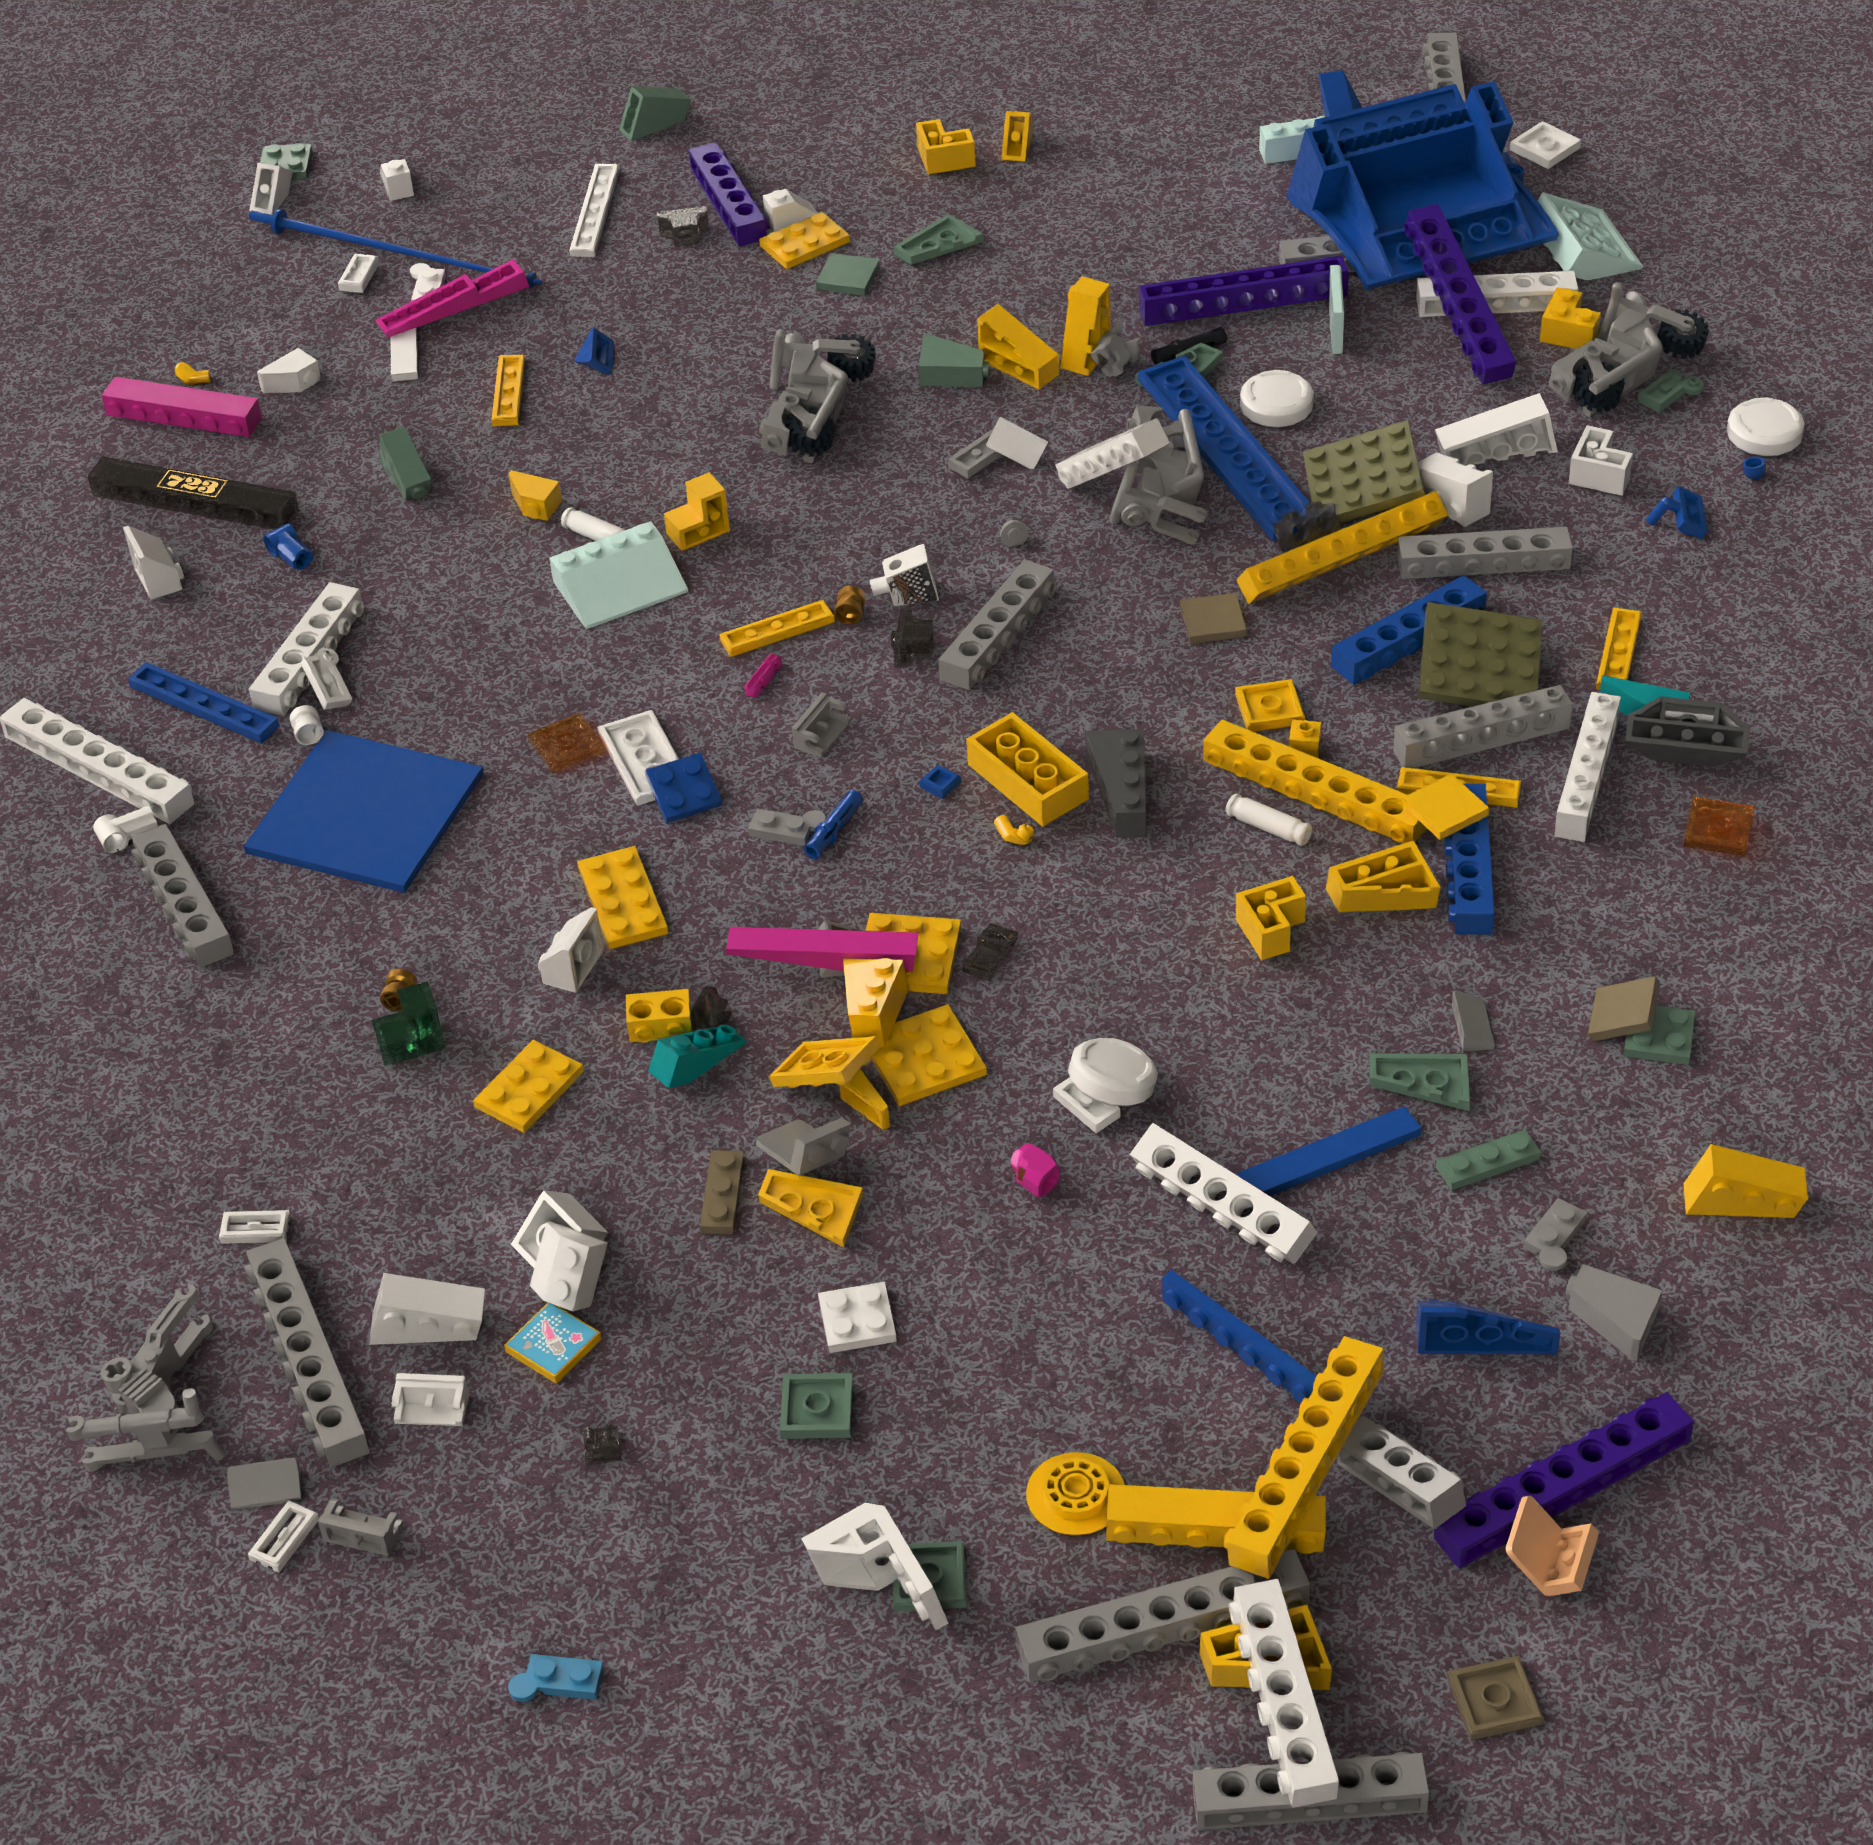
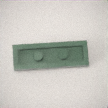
[1436,1129,1541,1191]

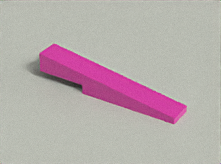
[376,259,529,338]
[726,927,918,972]

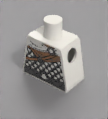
[870,544,939,606]

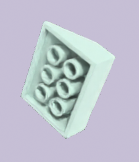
[1537,192,1643,280]
[549,521,688,630]

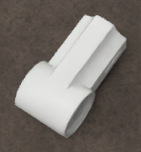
[93,806,158,853]

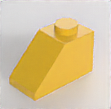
[1001,111,1034,162]
[508,470,562,521]

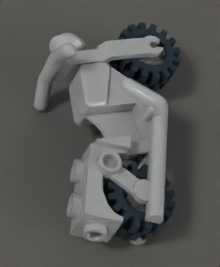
[1548,282,1709,417]
[759,329,876,463]

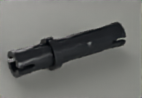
[1151,327,1227,365]

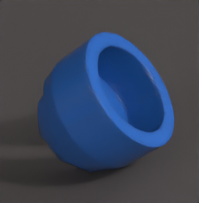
[1742,456,1766,480]

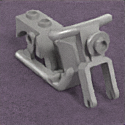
[1109,405,1207,544]

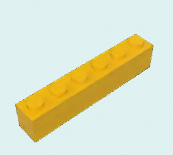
[1106,1484,1326,1554]

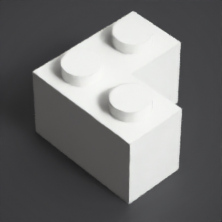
[1569,425,1633,496]

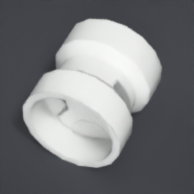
[290,705,324,746]

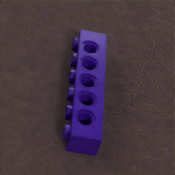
[688,142,769,247]

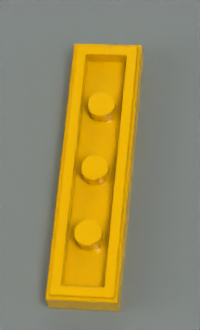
[491,354,526,426]
[719,600,835,657]
[1596,608,1642,690]
[1397,767,1521,808]

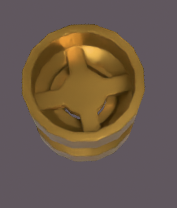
[834,586,866,624]
[380,969,418,1012]

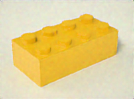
[966,712,1089,827]

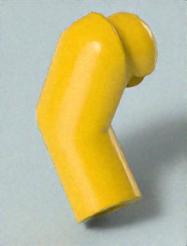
[175,362,211,385]
[994,815,1034,846]

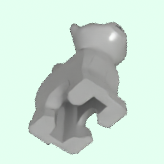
[1091,322,1140,377]

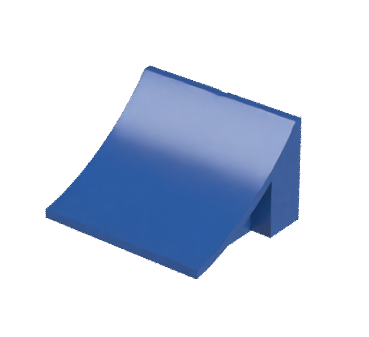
[1286,81,1559,290]

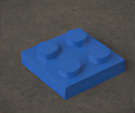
[645,752,722,823]

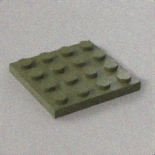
[1303,420,1425,528]
[1418,602,1542,707]

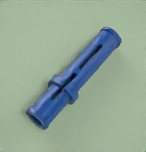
[803,790,864,860]

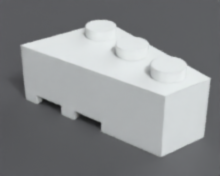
[1418,452,1493,527]
[369,1273,485,1345]

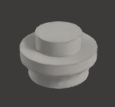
[1000,520,1028,547]

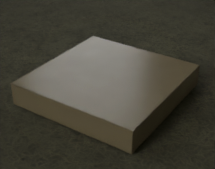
[1180,593,1247,644]
[1588,976,1660,1041]
[1447,1655,1544,1741]

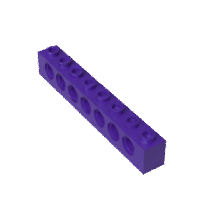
[1404,204,1516,384]
[1139,256,1349,326]
[1434,1392,1694,1569]

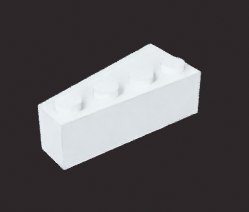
[1435,393,1558,466]

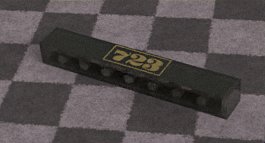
[87,456,299,530]

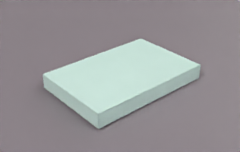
[1329,265,1344,354]

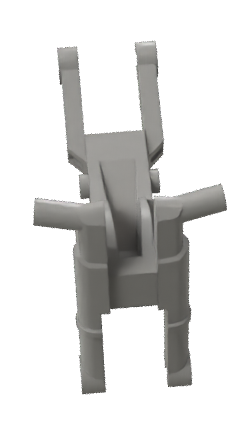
[66,1284,226,1472]

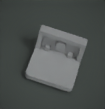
[756,1117,851,1176]

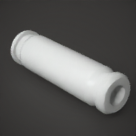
[561,507,625,541]
[1226,794,1312,846]

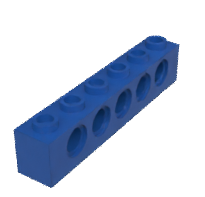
[1331,575,1487,685]
[1445,784,1494,935]

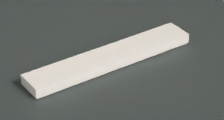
[569,164,620,257]

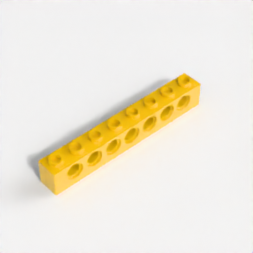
[1236,491,1449,604]
[1203,719,1427,843]
[1224,1336,1384,1579]

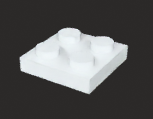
[1510,121,1581,169]
[818,1282,897,1353]

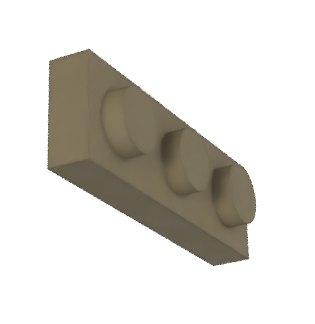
[700,1150,744,1234]

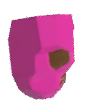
[1010,1143,1060,1197]

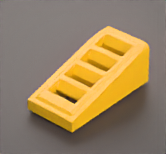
[839,1069,890,1130]

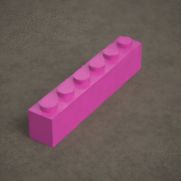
[101,377,262,437]

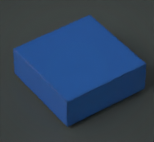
[919,765,961,799]

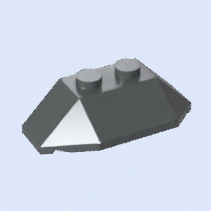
[1625,697,1750,767]

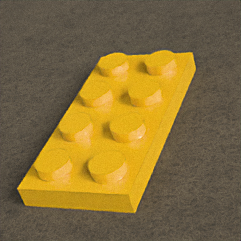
[577,846,668,950]

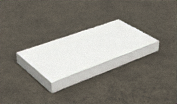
[598,710,679,806]

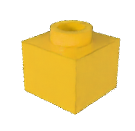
[1289,720,1322,758]

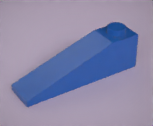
[1318,70,1362,117]
[1416,1300,1560,1354]

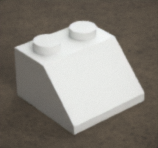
[123,526,184,600]
[538,907,604,993]
[511,1190,608,1268]
[530,1221,608,1311]

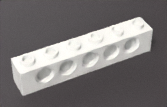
[1416,271,1578,317]
[1055,418,1170,489]
[248,582,364,717]
[1554,692,1621,842]
[1130,1123,1318,1264]
[1228,1579,1339,1808]

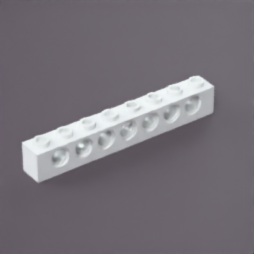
[0,698,195,824]

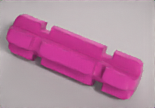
[744,653,782,698]

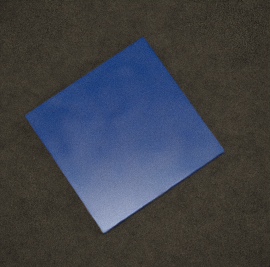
[244,730,484,893]

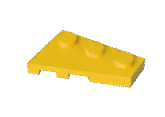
[758,1169,863,1248]

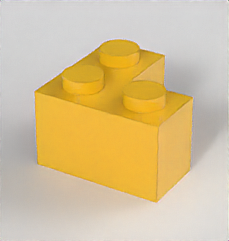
[916,119,976,175]
[1540,287,1601,349]
[664,472,730,551]
[1236,876,1306,961]

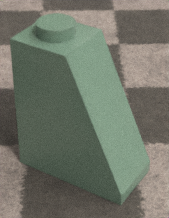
[619,86,691,141]
[919,334,989,387]
[379,426,431,500]

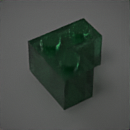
[371,981,446,1066]

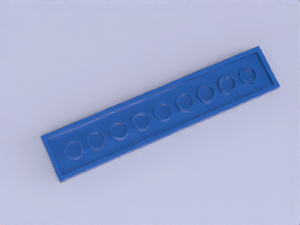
[1138,355,1321,542]

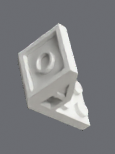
[801,1503,948,1630]

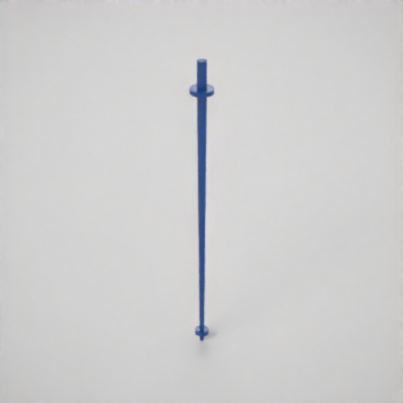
[249,209,543,288]

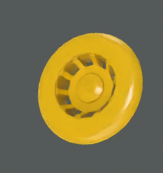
[1026,1452,1125,1536]

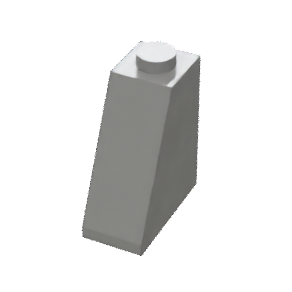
[1565,1264,1662,1361]

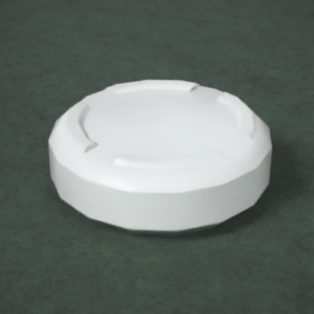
[1240,370,1314,428]
[1727,397,1805,457]
[1068,1038,1158,1106]

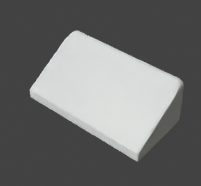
[986,417,1048,469]

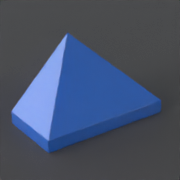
[575,327,614,375]

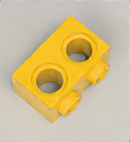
[626,989,693,1043]

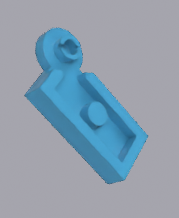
[508,1654,604,1702]

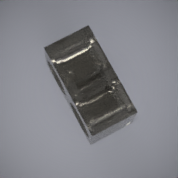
[1273,500,1341,553]

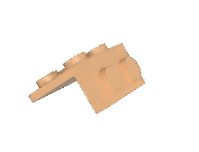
[1506,1496,1599,1596]

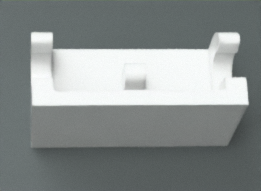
[392,1373,469,1426]

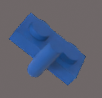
[1646,486,1708,539]

